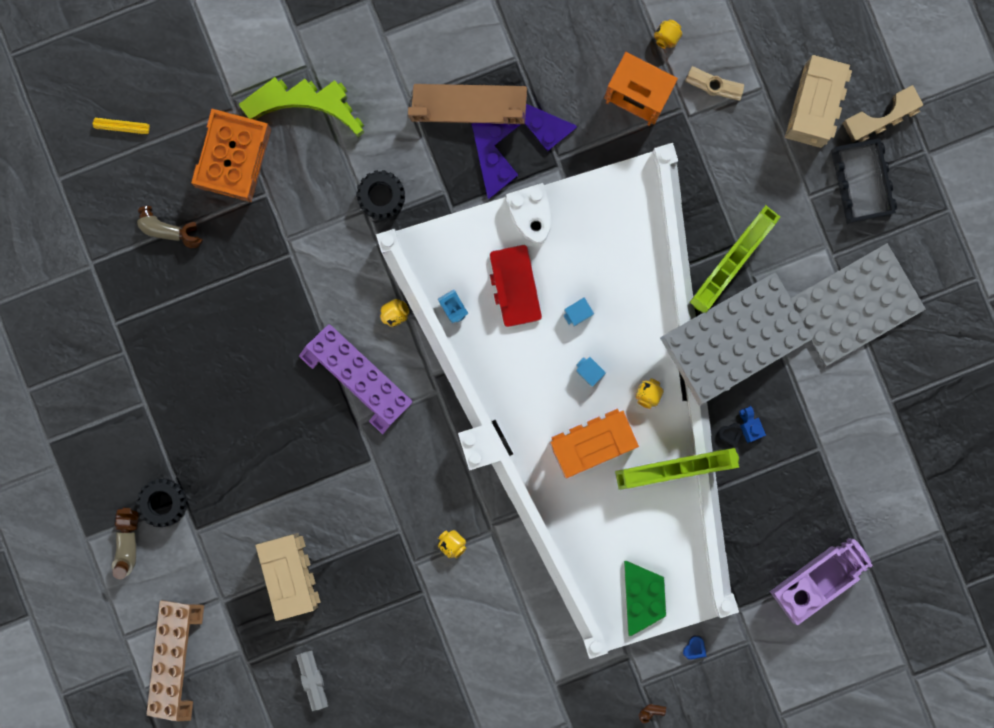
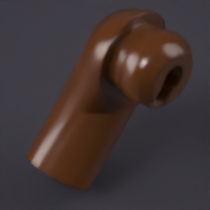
[639,704,666,723]

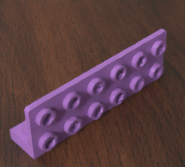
[299,324,412,434]

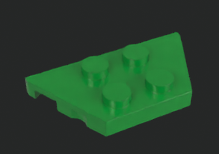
[624,561,666,636]

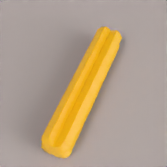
[93,118,150,134]

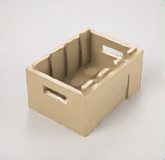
[785,55,852,148]
[256,533,321,621]

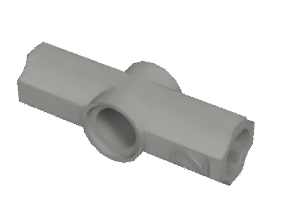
[296,650,328,711]

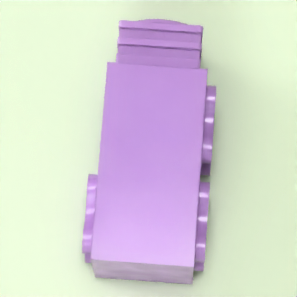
[769,538,873,625]

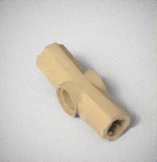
[685,66,744,101]

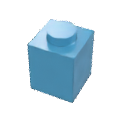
[563,297,594,327]
[576,357,606,387]

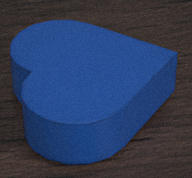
[683,636,707,660]

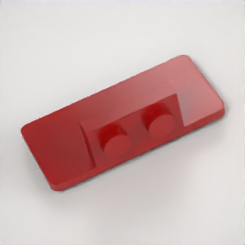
[490,245,542,327]

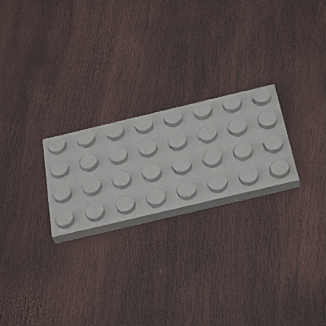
[660,272,813,406]

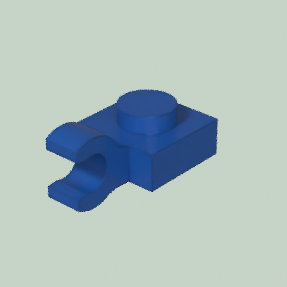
[739,406,766,443]

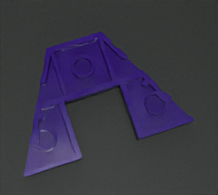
[472,104,577,199]

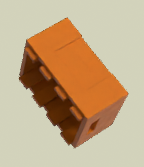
[604,52,678,126]
[191,109,271,203]
[549,409,639,478]

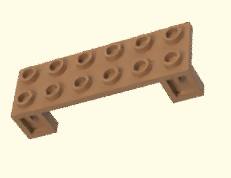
[408,84,527,124]
[147,600,204,721]

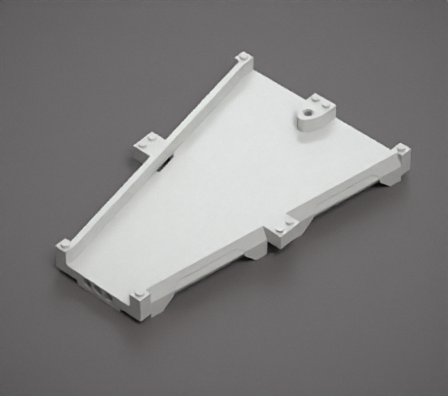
[376,143,739,659]

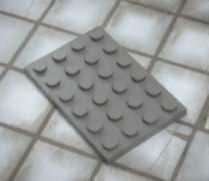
[790,243,926,366]

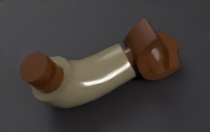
[137,206,203,248]
[112,508,139,580]

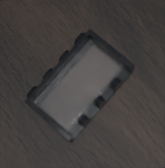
[831,138,897,224]

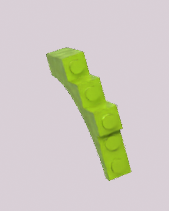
[238,77,364,137]
[690,205,780,313]
[615,448,739,490]

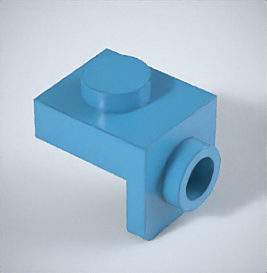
[438,289,468,323]

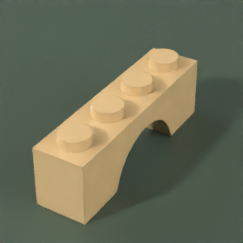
[843,85,923,143]

